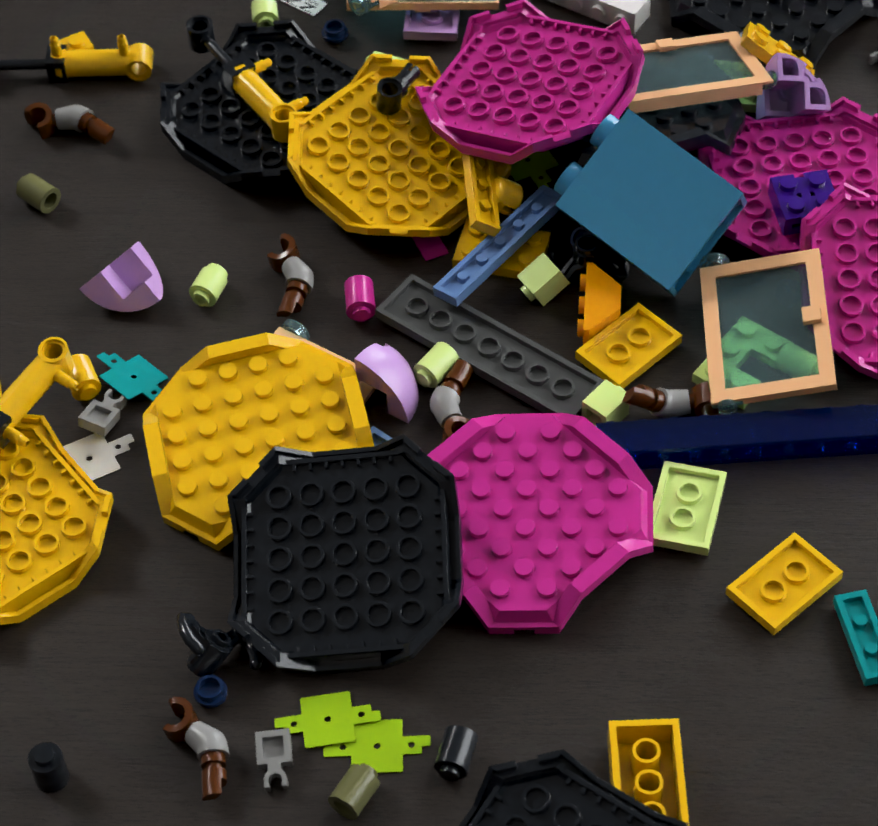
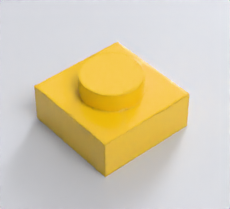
[59,31,94,50]

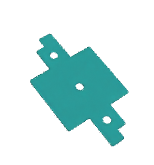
[96,352,168,401]

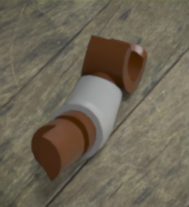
[24,102,115,145]
[267,233,314,317]
[430,360,473,443]
[622,381,727,419]
[163,697,229,801]

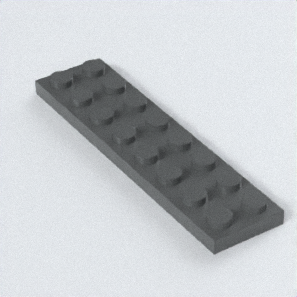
[375,274,604,416]

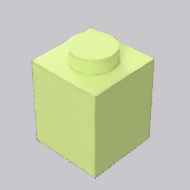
[517,253,570,307]
[582,379,629,435]

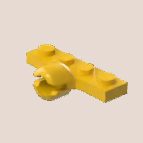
[462,153,524,237]

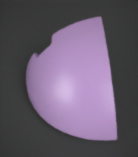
[756,52,831,120]
[80,241,163,312]
[354,343,419,423]

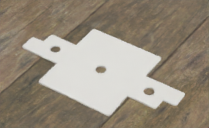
[63,433,134,481]

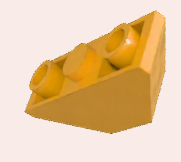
[577,262,622,345]

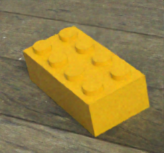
[607,718,689,826]

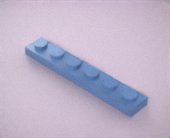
[433,185,561,307]

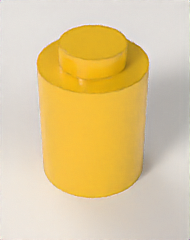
[69,354,102,401]

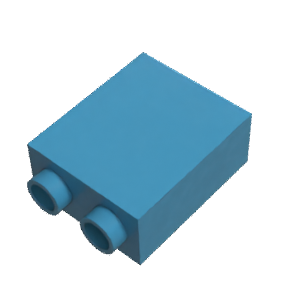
[554,109,747,297]

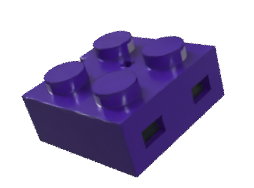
[768,169,834,236]

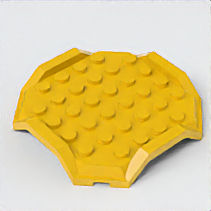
[287,54,511,237]
[143,332,374,551]
[0,414,114,625]

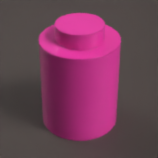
[344,275,376,322]

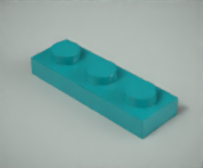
[833,589,878,686]

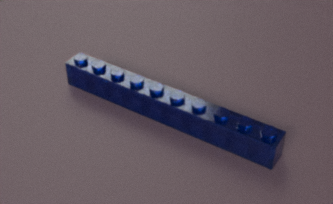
[596,404,878,469]

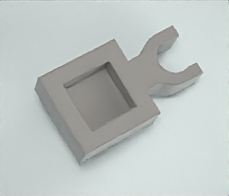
[78,389,127,437]
[255,728,293,792]

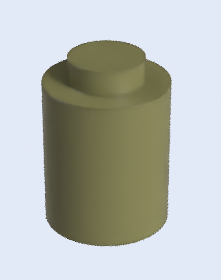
[16,173,61,214]
[328,763,380,820]

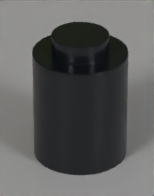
[434,725,478,782]
[28,742,69,793]

